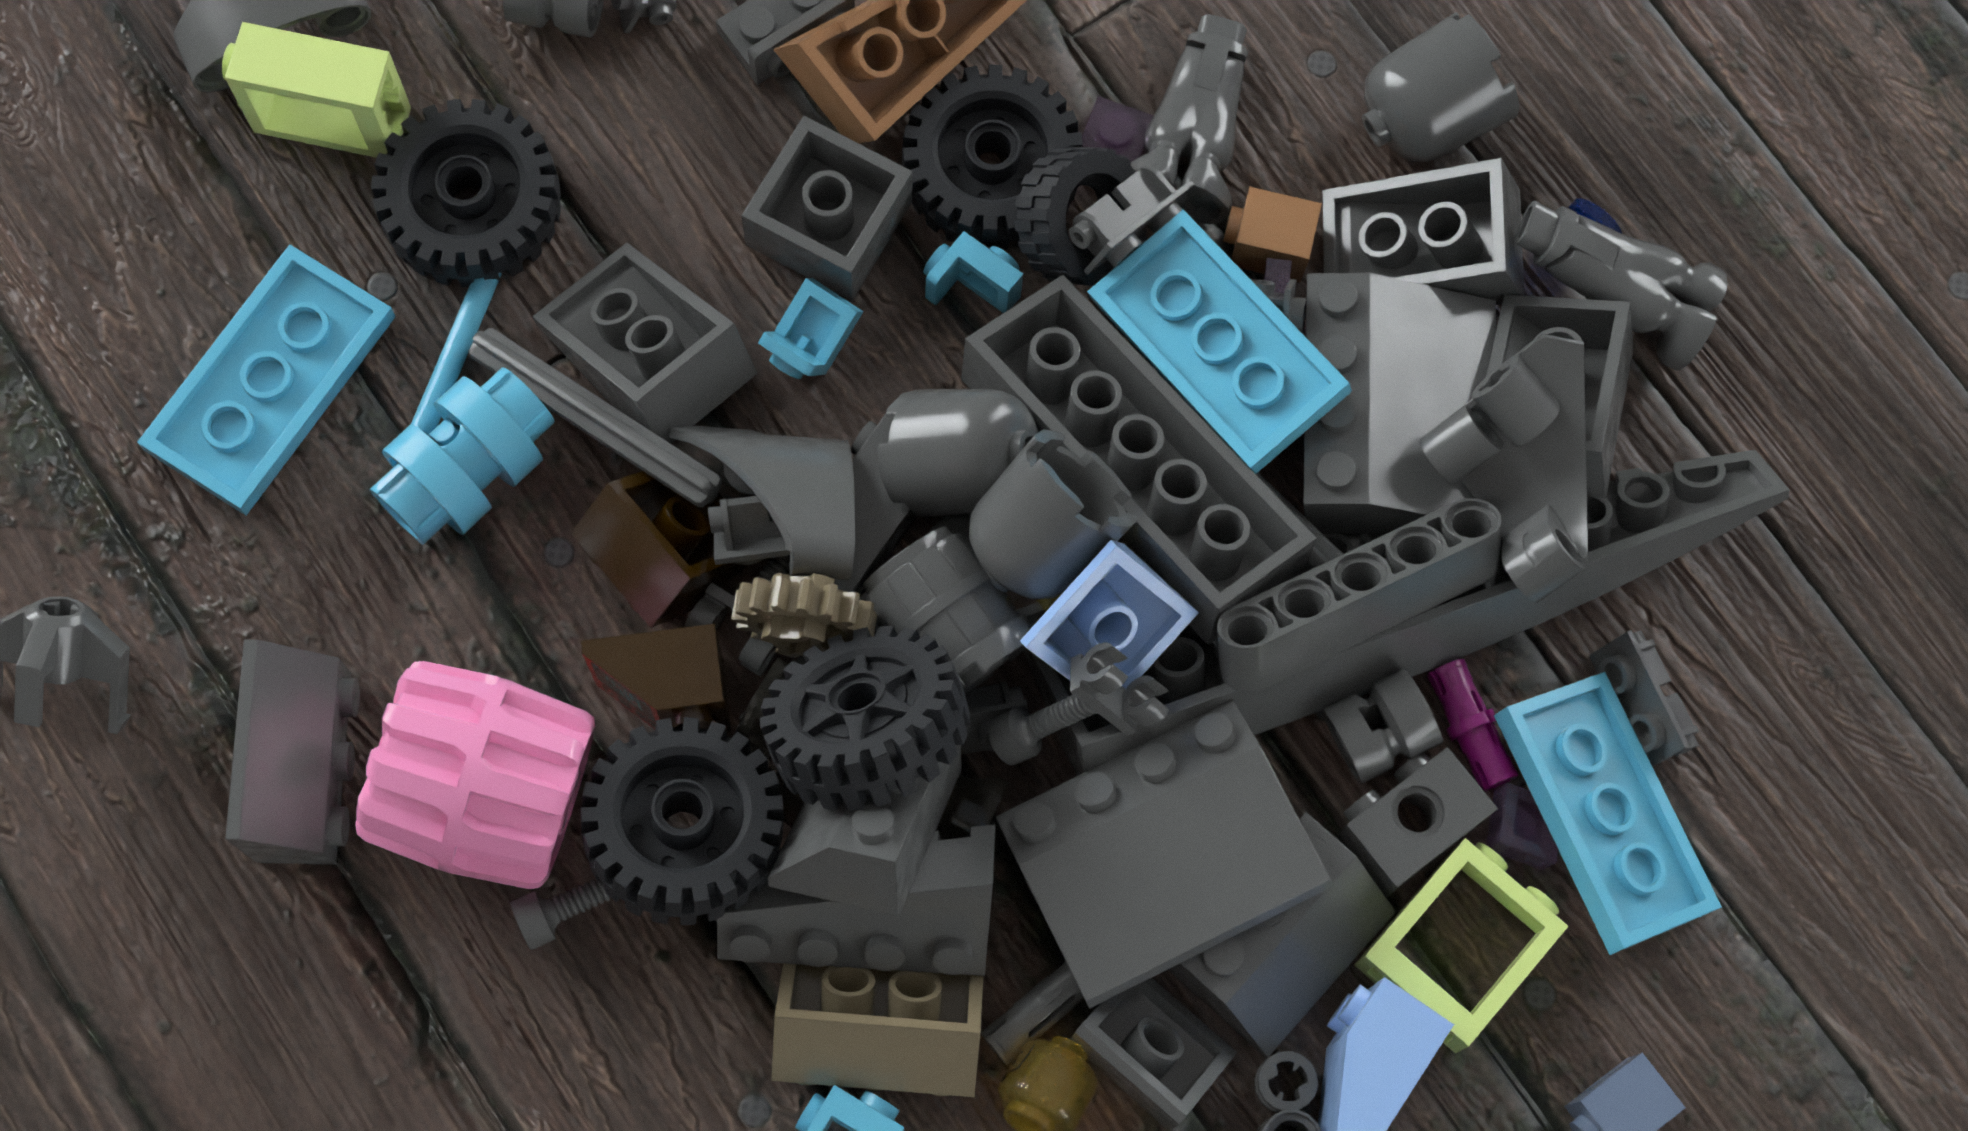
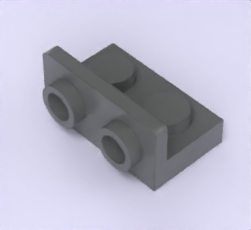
[716,0,855,85]

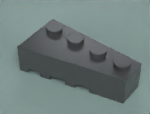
[717,825,995,976]

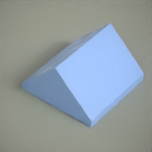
[1020,540,1199,689]

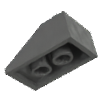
[1323,158,1525,305]
[532,243,758,444]

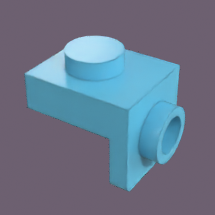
[923,231,1023,313]
[758,278,864,379]
[795,1085,904,1131]

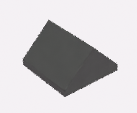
[1069,978,1237,1131]

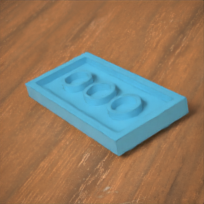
[1087,210,1352,474]
[137,244,396,516]
[1494,672,1722,955]

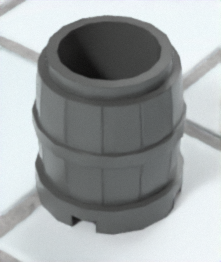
[862,526,1033,694]

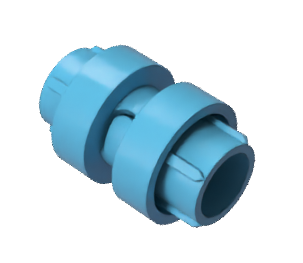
[369,367,555,545]

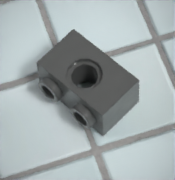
[1336,747,1498,897]

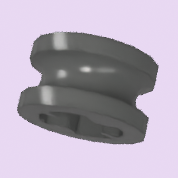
[1254,1051,1318,1113]

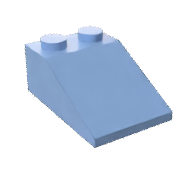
[1318,977,1454,1131]

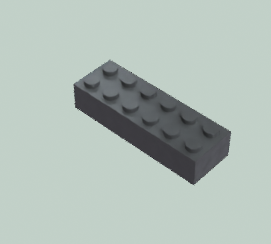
[961,275,1317,645]

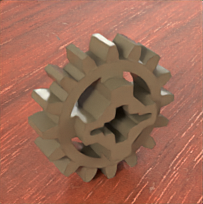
[731,573,877,658]

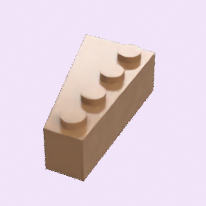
[773,0,1027,143]

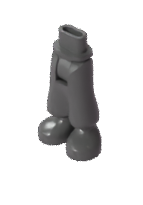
[1130,14,1248,225]
[1514,201,1728,371]

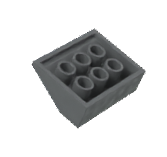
[1304,273,1496,534]
[995,699,1333,1009]

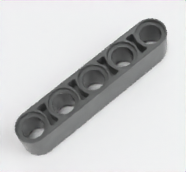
[1217,498,1501,692]

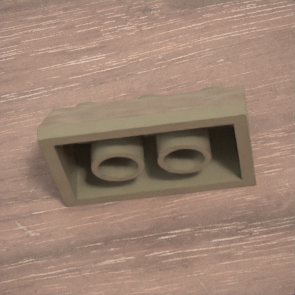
[771,963,983,1097]

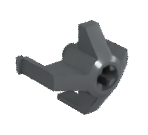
[0,596,131,734]

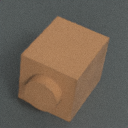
[1223,186,1322,283]

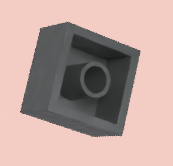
[741,116,913,301]

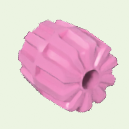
[356,661,595,889]

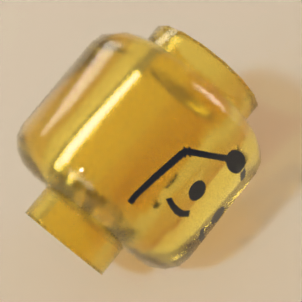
[998,1036,1097,1131]

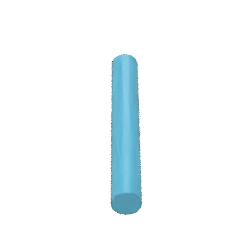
[411,273,502,435]

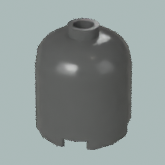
[1362,12,1520,163]
[877,389,1039,517]
[969,429,1137,599]

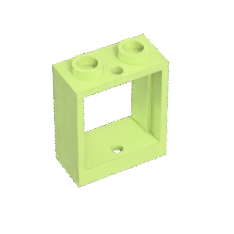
[222,22,411,158]
[1354,838,1568,1053]

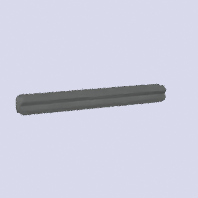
[469,328,722,507]

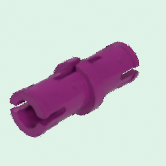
[1426,658,1519,792]

